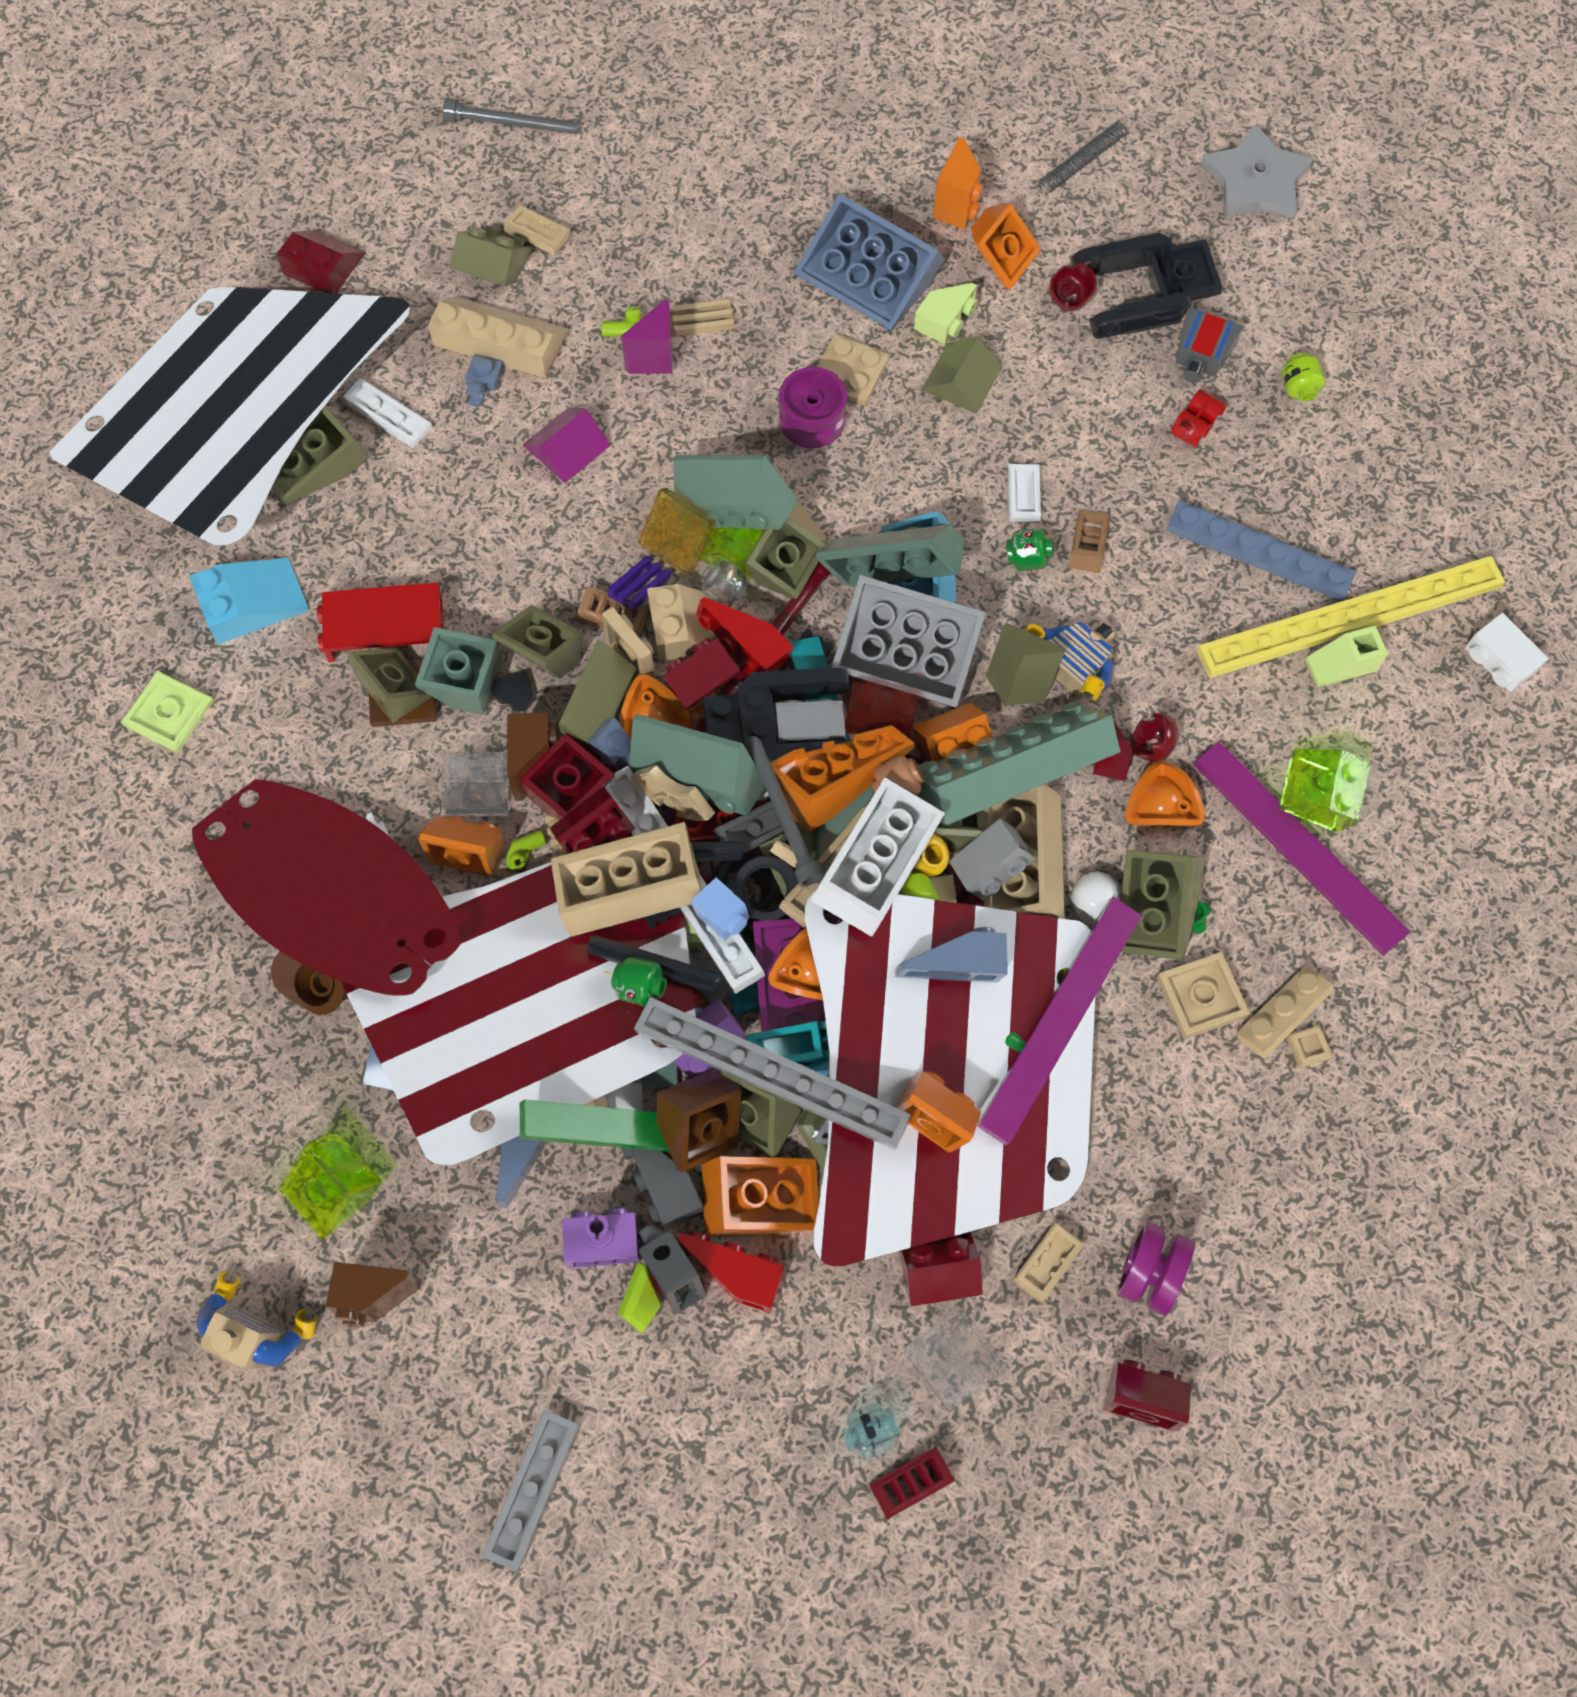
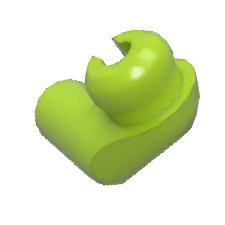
[602,306,643,337]
[506,830,546,872]

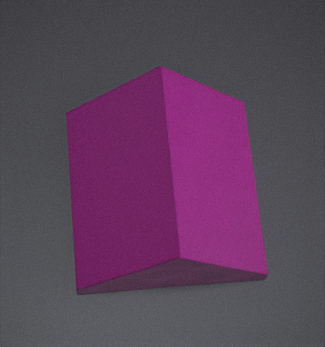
[621,299,672,374]
[523,408,610,483]

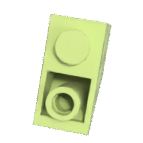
[914,283,978,344]
[1305,626,1388,687]

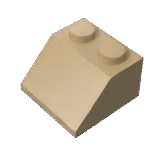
[647,584,719,662]

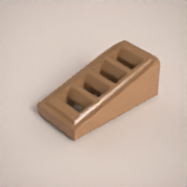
[1069,510,1110,574]
[578,586,650,638]

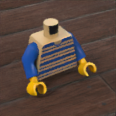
[1025,622,1114,701]
[196,1271,318,1369]

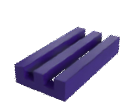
[607,555,672,611]

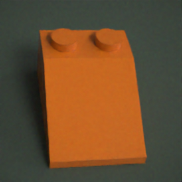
[701,1156,819,1236]

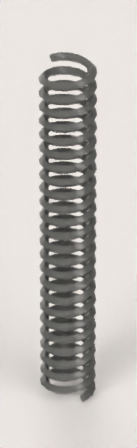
[1039,119,1127,195]

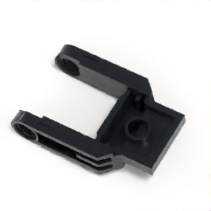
[1071,233,1222,339]
[703,667,852,763]

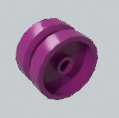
[779,367,847,448]
[1117,1221,1196,1317]

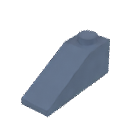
[895,927,1008,983]
[496,1135,548,1208]

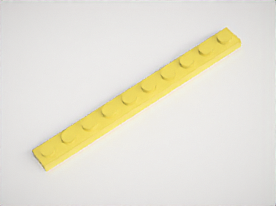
[1197,556,1505,678]

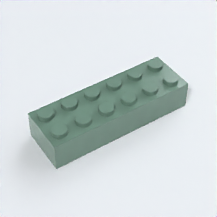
[917,702,1120,825]

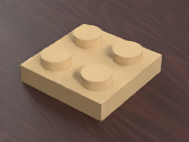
[817,334,890,406]
[602,607,656,678]
[1156,952,1250,1040]

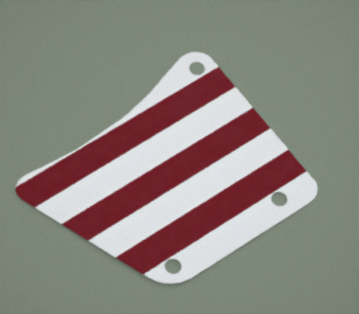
[341,819,696,1165]
[805,891,1095,1266]

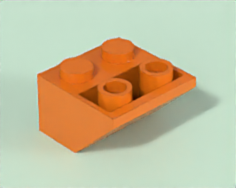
[912,703,992,762]

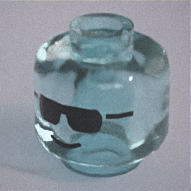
[842,1403,900,1460]

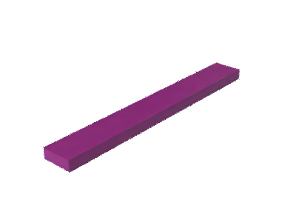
[1193,742,1410,956]
[977,896,1142,1146]

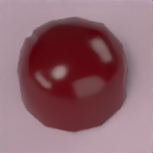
[1048,263,1097,311]
[1130,712,1179,762]

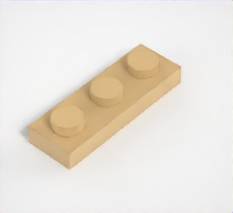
[1237,966,1333,1059]

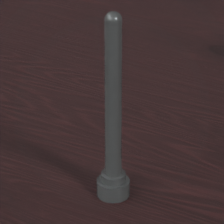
[443,98,581,134]
[747,736,825,887]

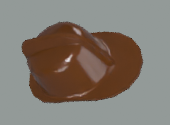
[271,951,346,1015]

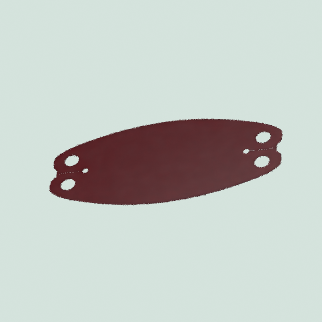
[192,779,460,996]

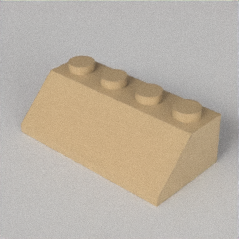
[428,296,567,378]
[983,784,1065,919]
[551,822,703,937]

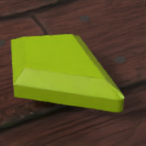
[617,1262,663,1333]

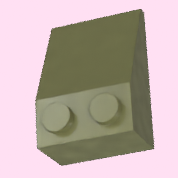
[272,406,369,504]
[1121,850,1204,960]

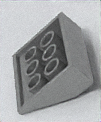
[831,575,986,709]

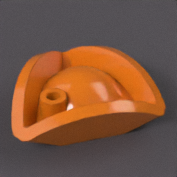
[619,674,694,751]
[1125,761,1205,826]
[768,927,823,1001]

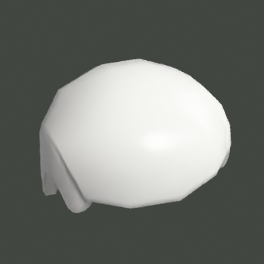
[1070,871,1122,925]

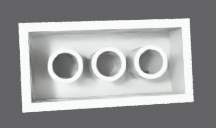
[811,778,945,937]

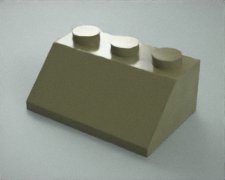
[559,640,638,762]

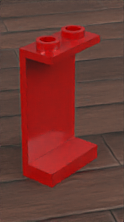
[317,582,444,663]

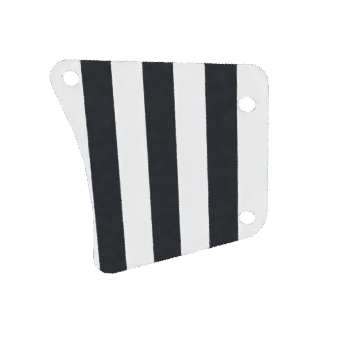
[50,287,410,545]

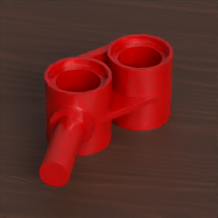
[1170,389,1227,449]

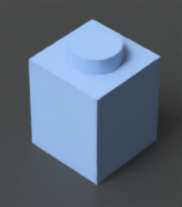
[691,878,750,941]

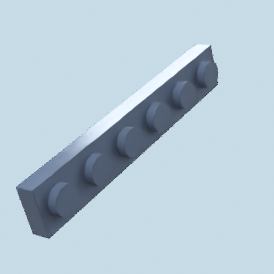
[1166,500,1356,602]

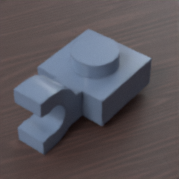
[465,355,504,407]
[588,718,634,773]

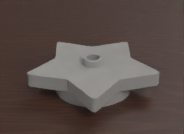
[1201,125,1313,218]

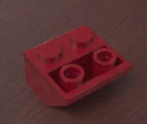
[663,638,741,710]
[550,787,636,854]
[899,1232,983,1307]

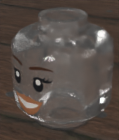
[700,560,748,607]

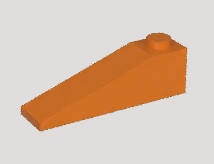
[770,725,914,832]

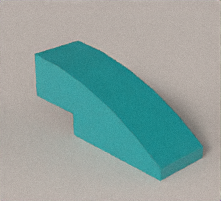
[747,1021,830,1064]

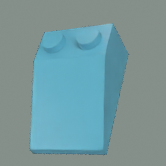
[189,558,309,644]

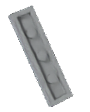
[481,1410,580,1572]

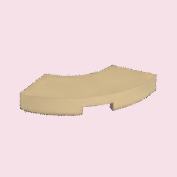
[631,765,715,821]

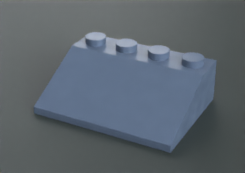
[794,193,945,331]

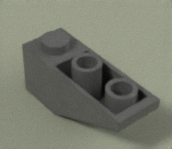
[621,1148,704,1231]

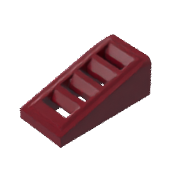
[869,1447,954,1520]

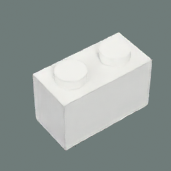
[1465,613,1549,692]

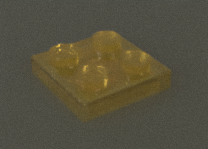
[637,487,716,576]

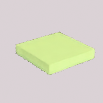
[121,670,214,753]

